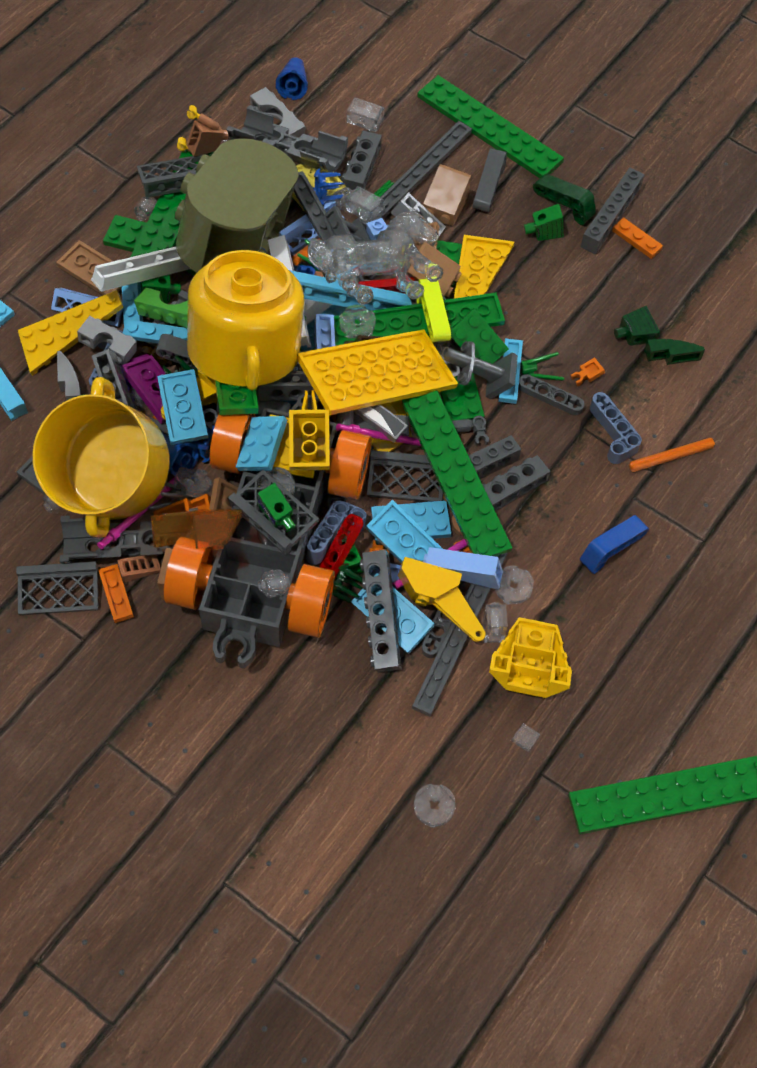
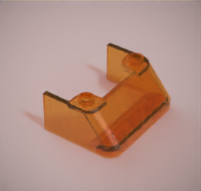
[151,509,242,549]

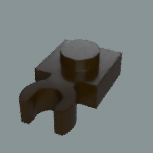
[141,346,174,366]

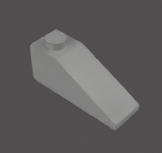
[391,192,446,237]

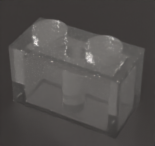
[347,97,385,132]
[345,186,385,222]
[482,603,508,643]

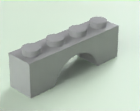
[250,87,306,138]

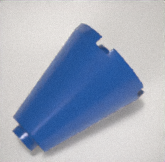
[276,57,308,100]
[162,433,199,477]

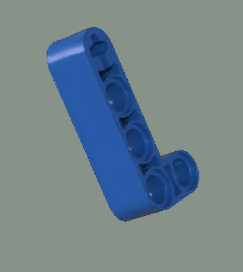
[580,515,649,574]

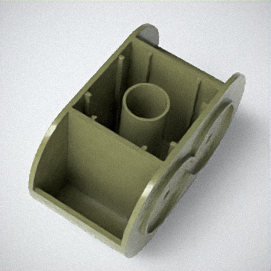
[175,139,298,272]

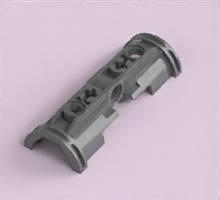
[226,105,348,172]
[60,508,200,564]

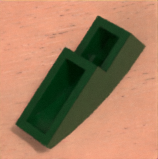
[644,339,705,365]

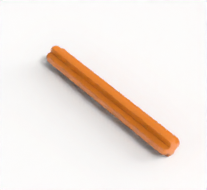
[629,438,715,472]

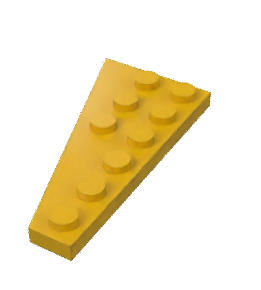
[454,235,515,298]
[18,290,124,376]

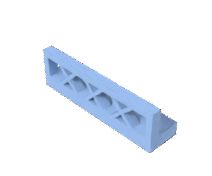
[279,200,345,255]
[51,288,124,327]
[314,314,335,350]

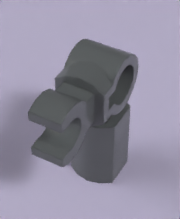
[452,416,489,446]

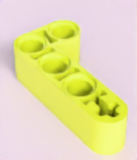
[415,277,451,343]

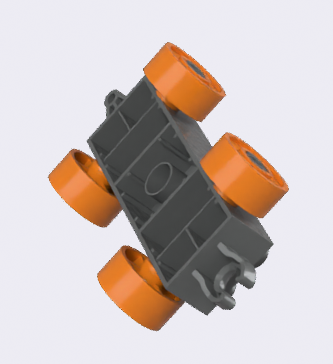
[164,394,372,668]

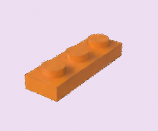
[612,217,663,259]
[98,564,134,623]

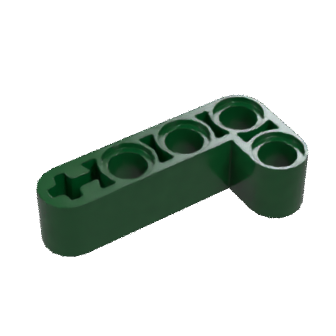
[533,174,596,225]

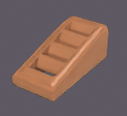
[117,554,161,583]

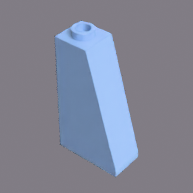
[423,547,503,590]

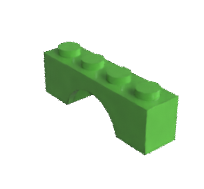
[134,288,188,328]

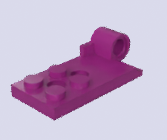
[121,354,166,424]

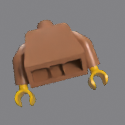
[177,105,228,156]

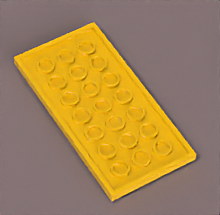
[297,329,458,415]

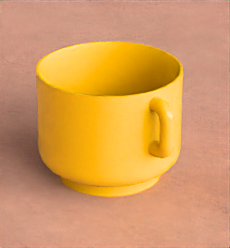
[187,250,305,391]
[33,377,170,538]

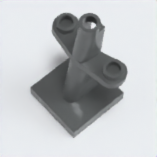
[442,341,518,399]

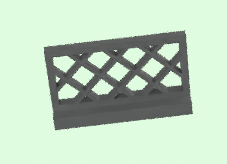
[137,155,202,198]
[367,450,443,502]
[228,470,319,556]
[16,562,99,615]

